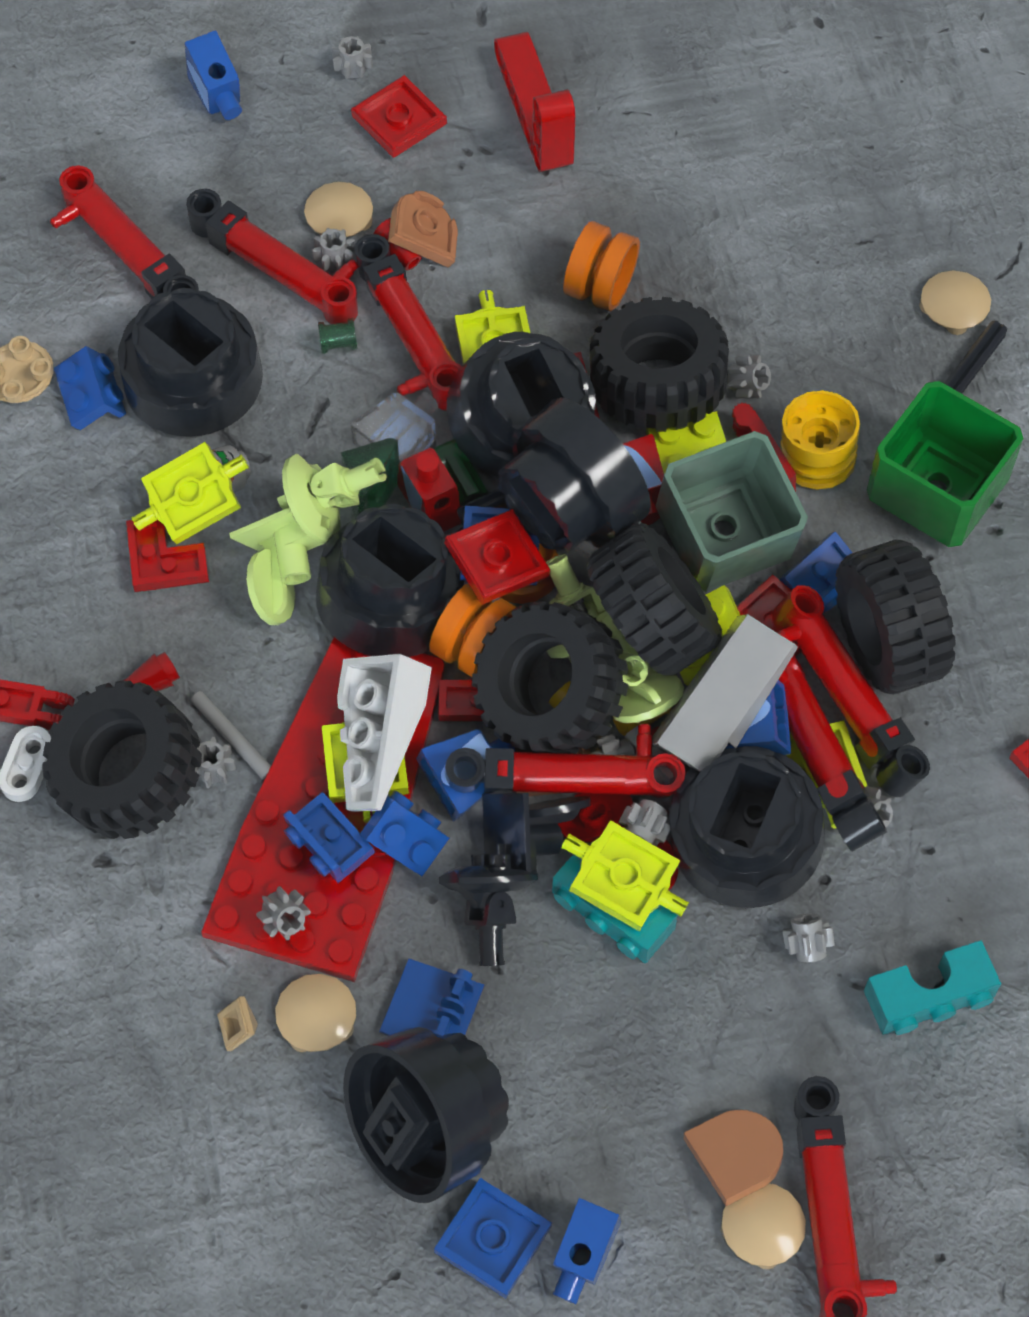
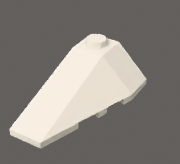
[337,654,432,811]

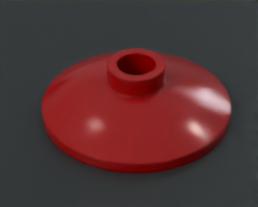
[558,793,633,842]

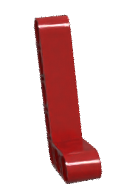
[494,32,576,172]

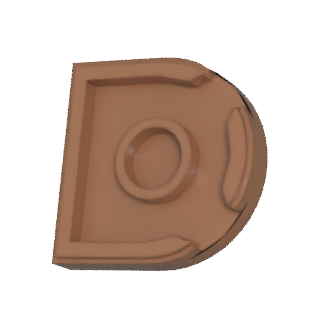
[388,191,458,268]
[684,1110,783,1206]

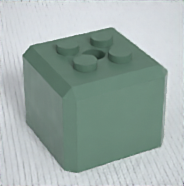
[655,431,808,592]

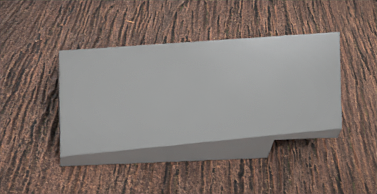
[652,614,798,772]

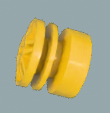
[780,390,860,490]

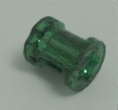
[318,318,357,354]

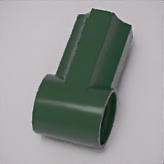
[433,439,488,506]

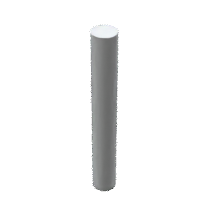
[191,691,271,781]

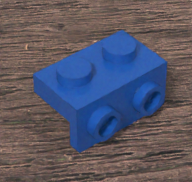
[54,346,126,430]
[779,531,852,613]
[359,790,449,877]
[283,792,375,883]

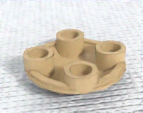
[304,182,373,238]
[919,270,991,335]
[0,336,54,403]
[275,974,356,1052]
[721,1183,806,1269]

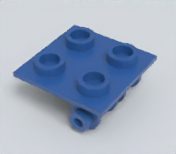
[379,958,484,1037]

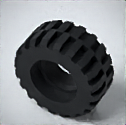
[590,297,729,432]
[587,523,723,675]
[835,539,956,695]
[472,601,628,754]
[42,681,202,839]

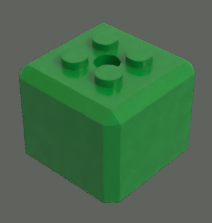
[867,381,1024,547]

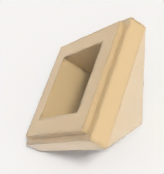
[217,996,258,1051]

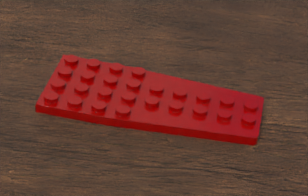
[201,637,445,982]

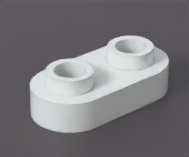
[0,726,51,802]

